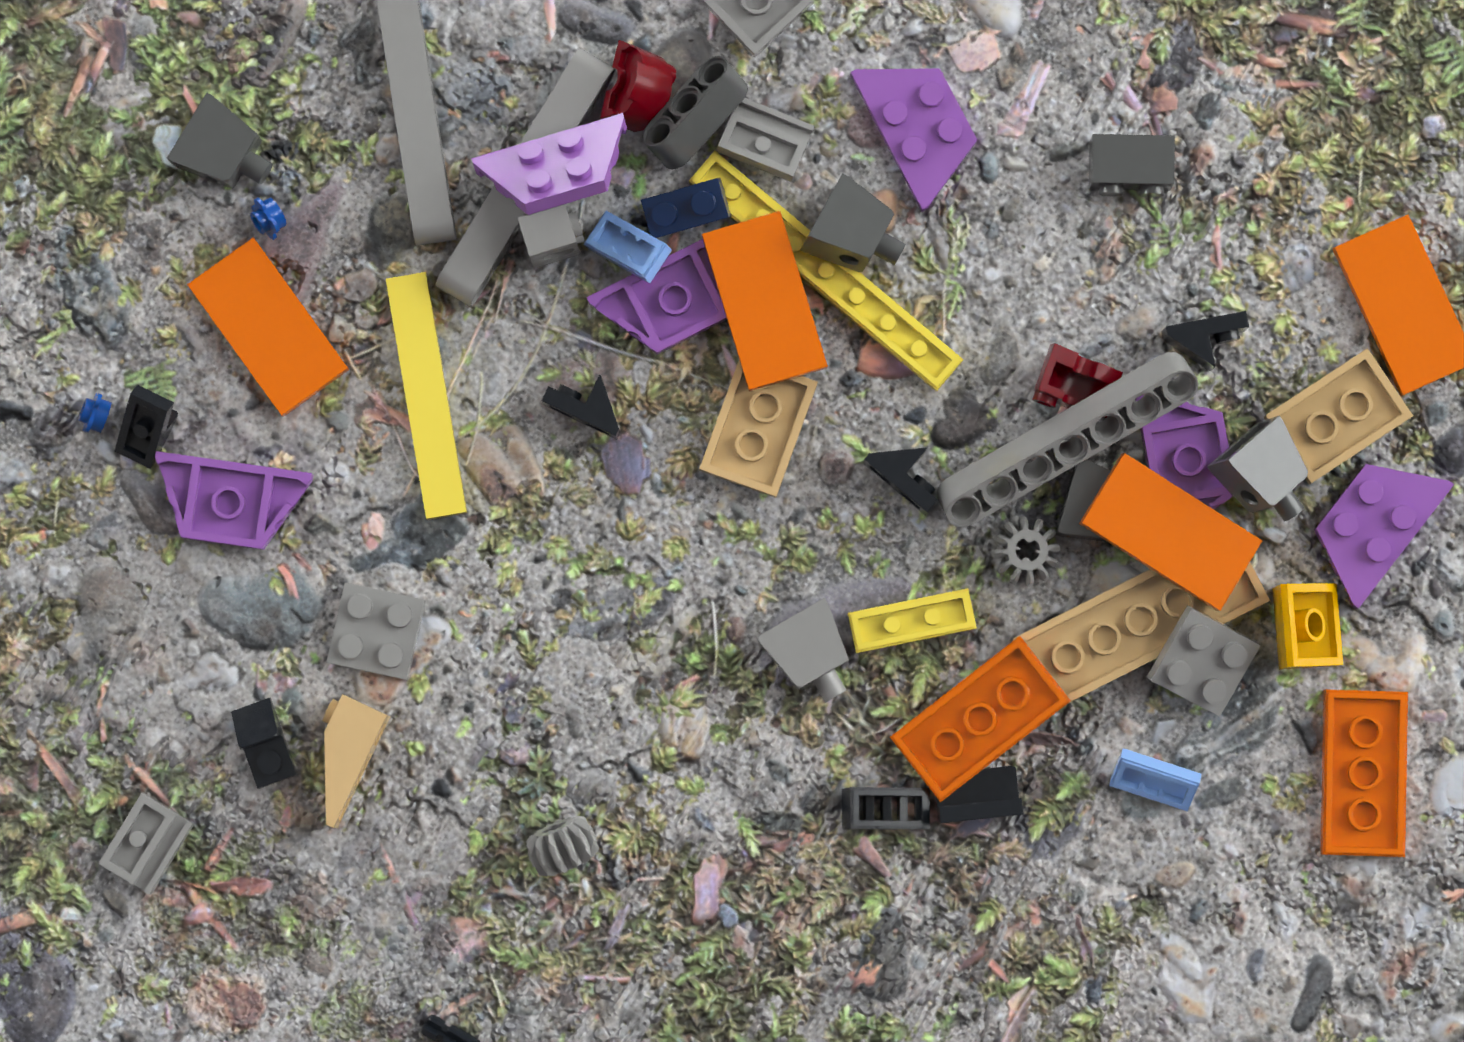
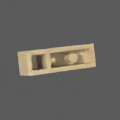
[323,694,391,828]

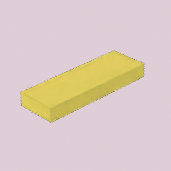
[847,588,977,654]

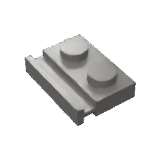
[716,98,815,182]
[98,793,195,895]

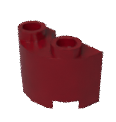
[600,40,676,132]
[1032,343,1123,418]

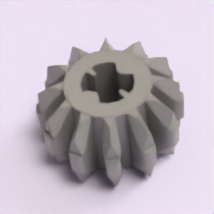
[991,516,1062,587]
[526,816,598,876]

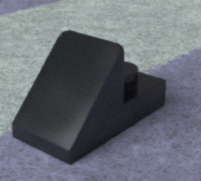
[1161,311,1249,371]
[541,375,620,440]
[114,385,178,469]
[863,448,938,516]
[231,698,298,789]

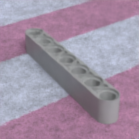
[376,0,457,246]
[435,48,616,307]
[937,352,1199,527]

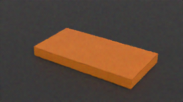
[702,211,828,391]
[1332,214,1464,396]
[187,237,349,417]
[1079,453,1262,611]
[890,636,1071,802]
[1320,689,1408,857]

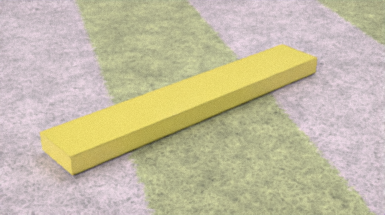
[386,272,467,520]

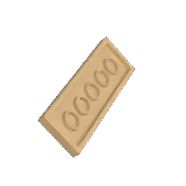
[1012,563,1270,703]

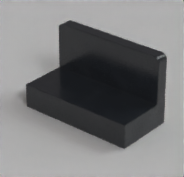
[936,766,1023,823]

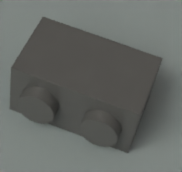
[1089,134,1175,197]

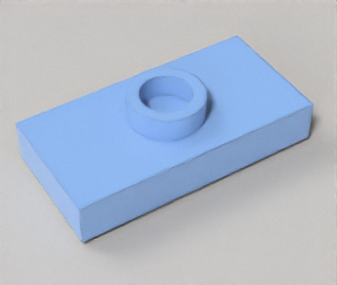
[584,211,672,283]
[1109,748,1201,811]

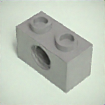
[517,204,585,269]

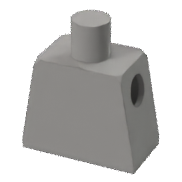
[757,597,849,703]

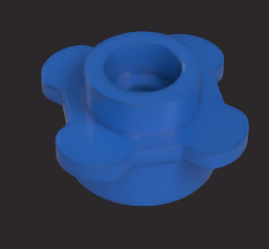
[250,198,286,240]
[78,393,112,433]

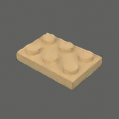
[1264,348,1413,485]
[699,360,818,498]

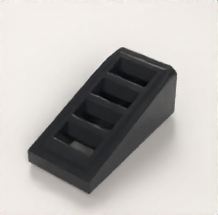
[842,787,930,830]

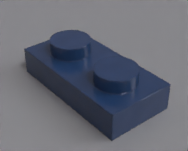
[641,177,731,238]

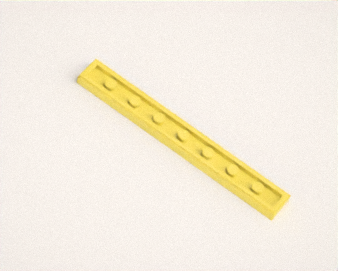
[689,151,963,392]

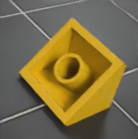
[1272,583,1343,670]

